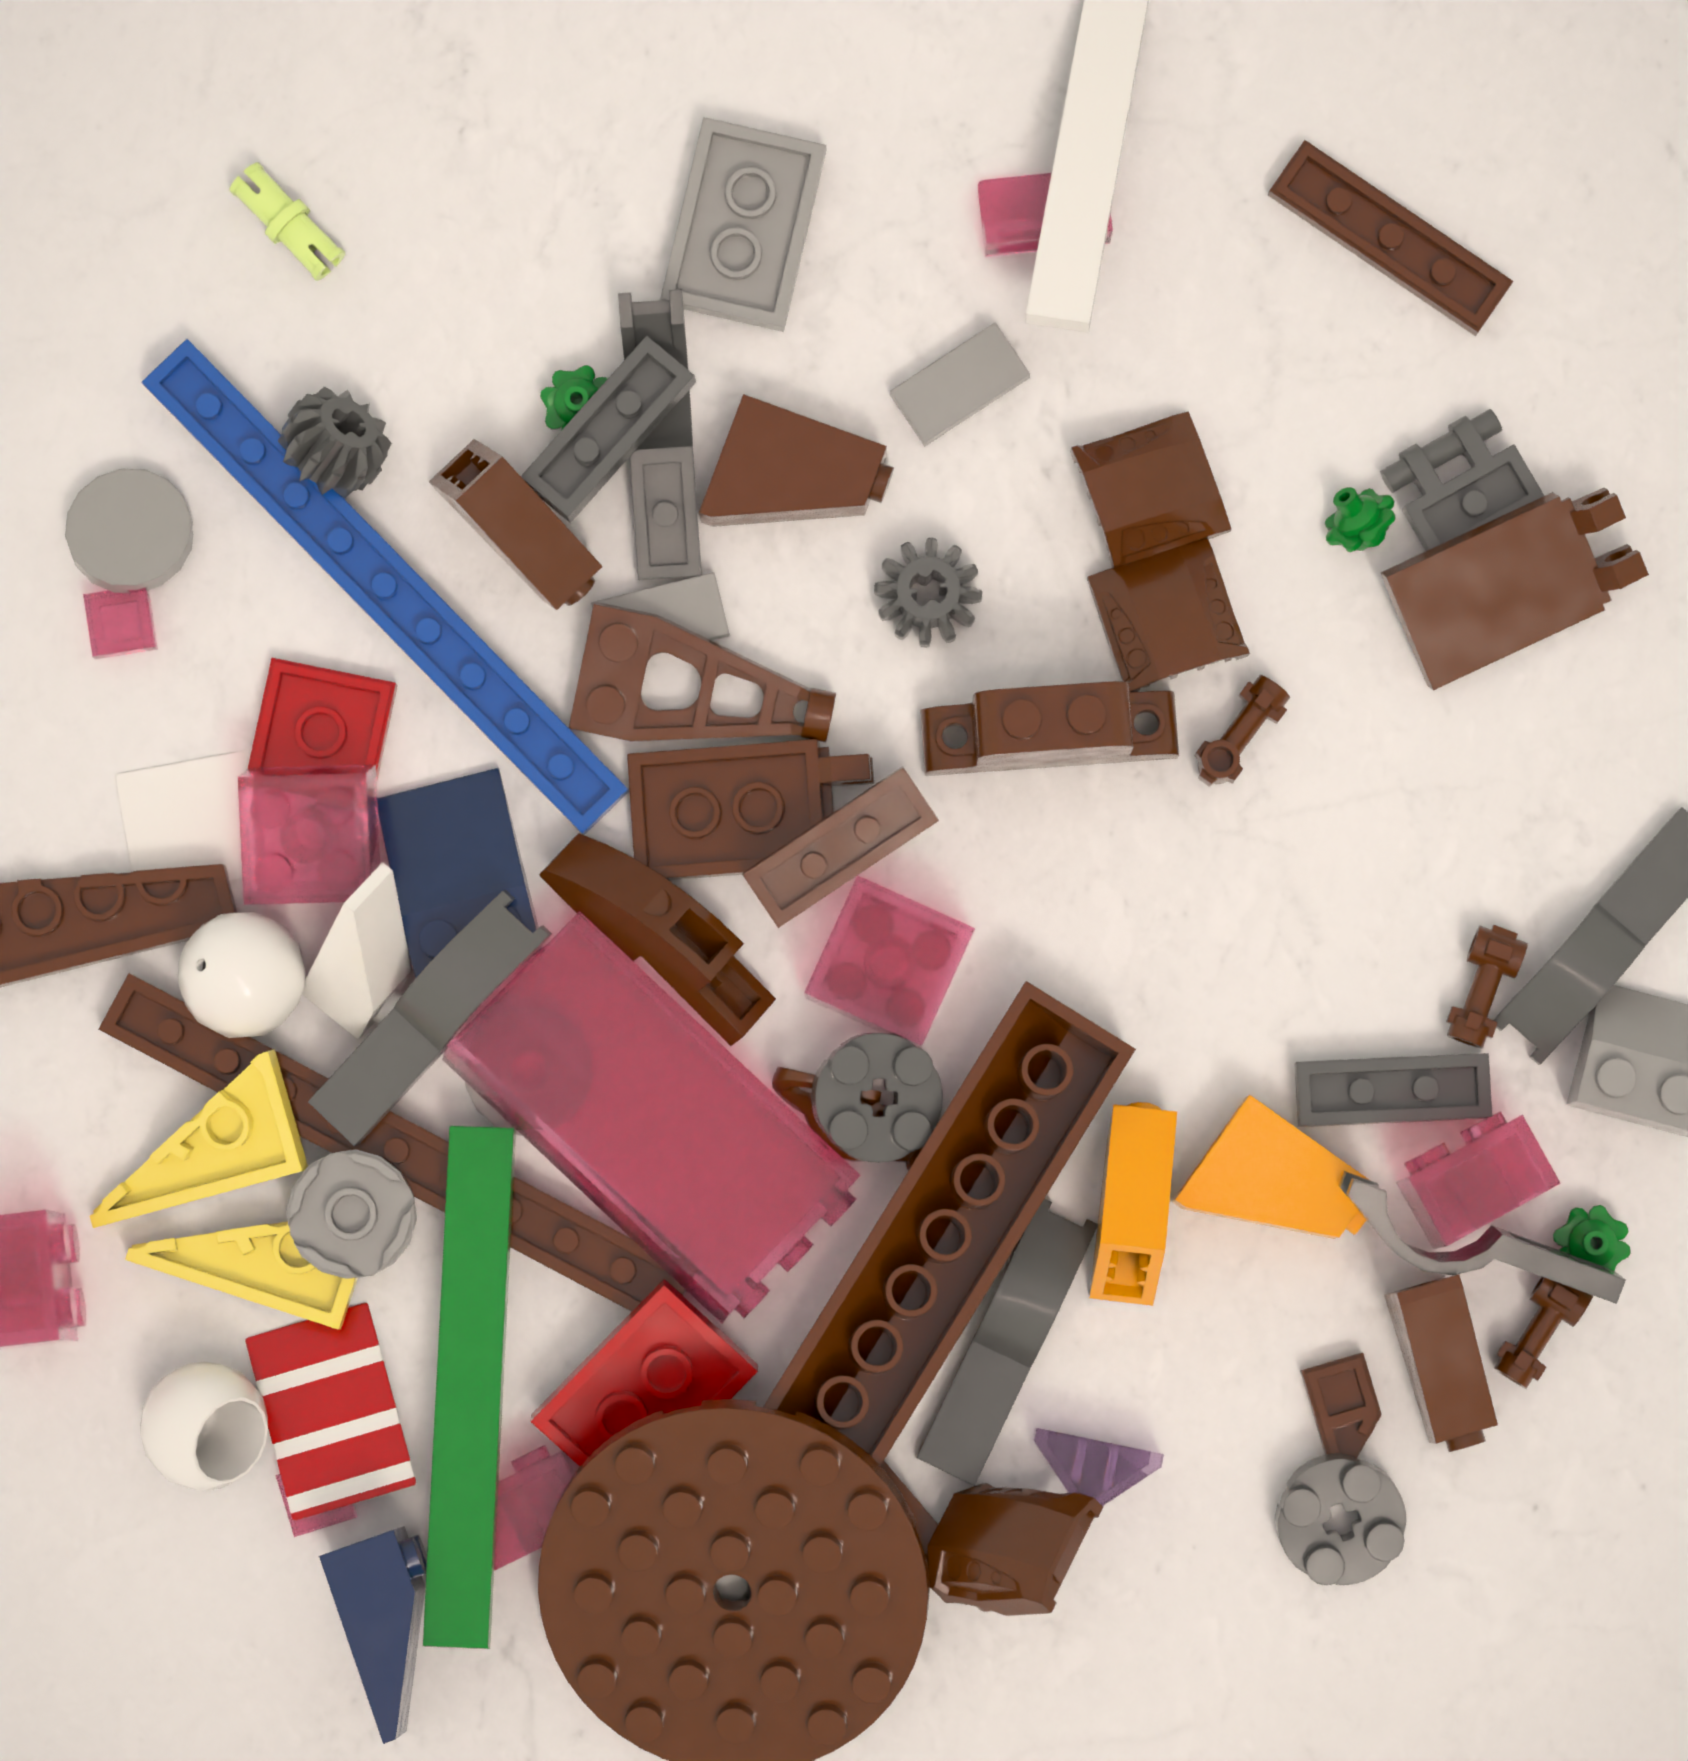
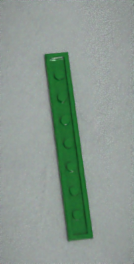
[423,1126,516,1649]

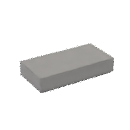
[890,322,1030,447]
[591,572,730,654]

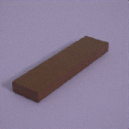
[1268,140,1513,336]

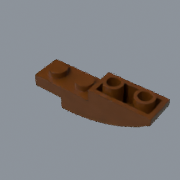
[539,833,776,1046]

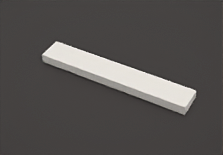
[1026,0,1149,333]

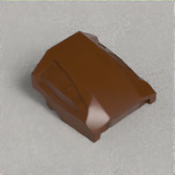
[1070,411,1232,570]
[1087,538,1250,692]
[927,1483,1103,1616]

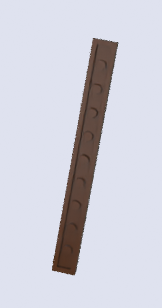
[98,973,695,1312]

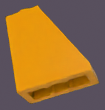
[1172,1095,1369,1239]
[1089,1102,1177,1306]

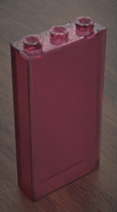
[442,911,861,1324]

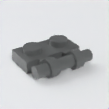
[1380,409,1544,551]

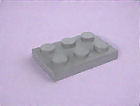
[660,117,827,332]

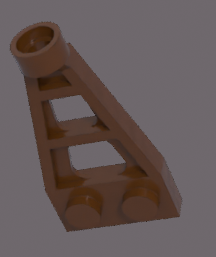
[569,602,836,743]

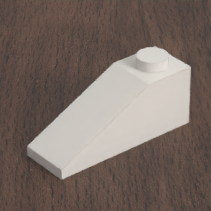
[302,862,412,1040]

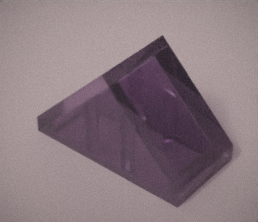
[1032,1427,1164,1506]

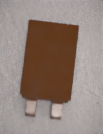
[1380,487,1649,691]
[627,739,874,880]

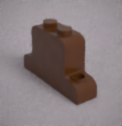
[920,681,1179,776]

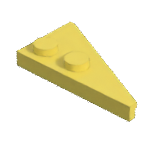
[89,1049,308,1228]
[125,1221,358,1330]

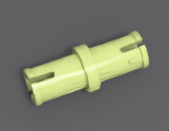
[229,162,345,281]

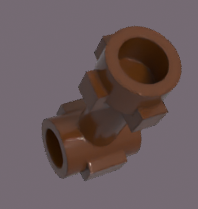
[1194,675,1290,787]
[1446,925,1528,1049]
[1494,1276,1593,1389]

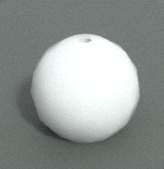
[178,912,305,1038]
[140,1362,268,1491]

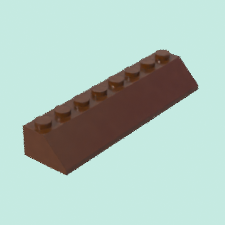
[763,981,1136,1466]

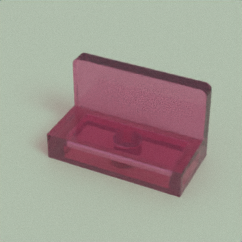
[977,173,1113,257]

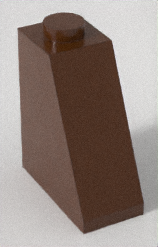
[699,394,894,527]
[429,439,603,610]
[1384,1274,1498,1452]

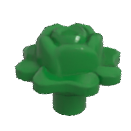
[540,365,607,431]
[1325,487,1396,552]
[1553,1205,1631,1271]

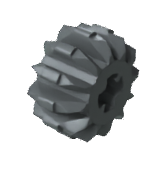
[278,387,392,498]
[874,538,982,648]

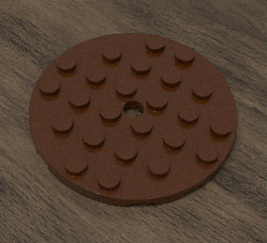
[538,1399,930,1761]

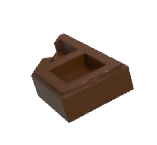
[1300,1353,1382,1459]

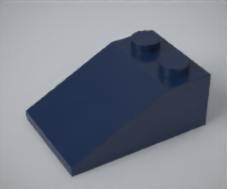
[375,768,545,978]
[319,1526,427,1744]

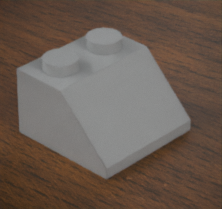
[1566,985,1688,1137]

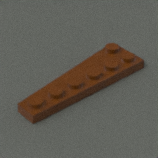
[0,864,237,988]

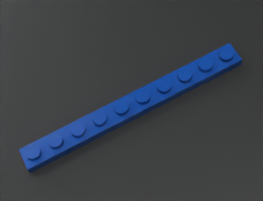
[141,339,629,835]

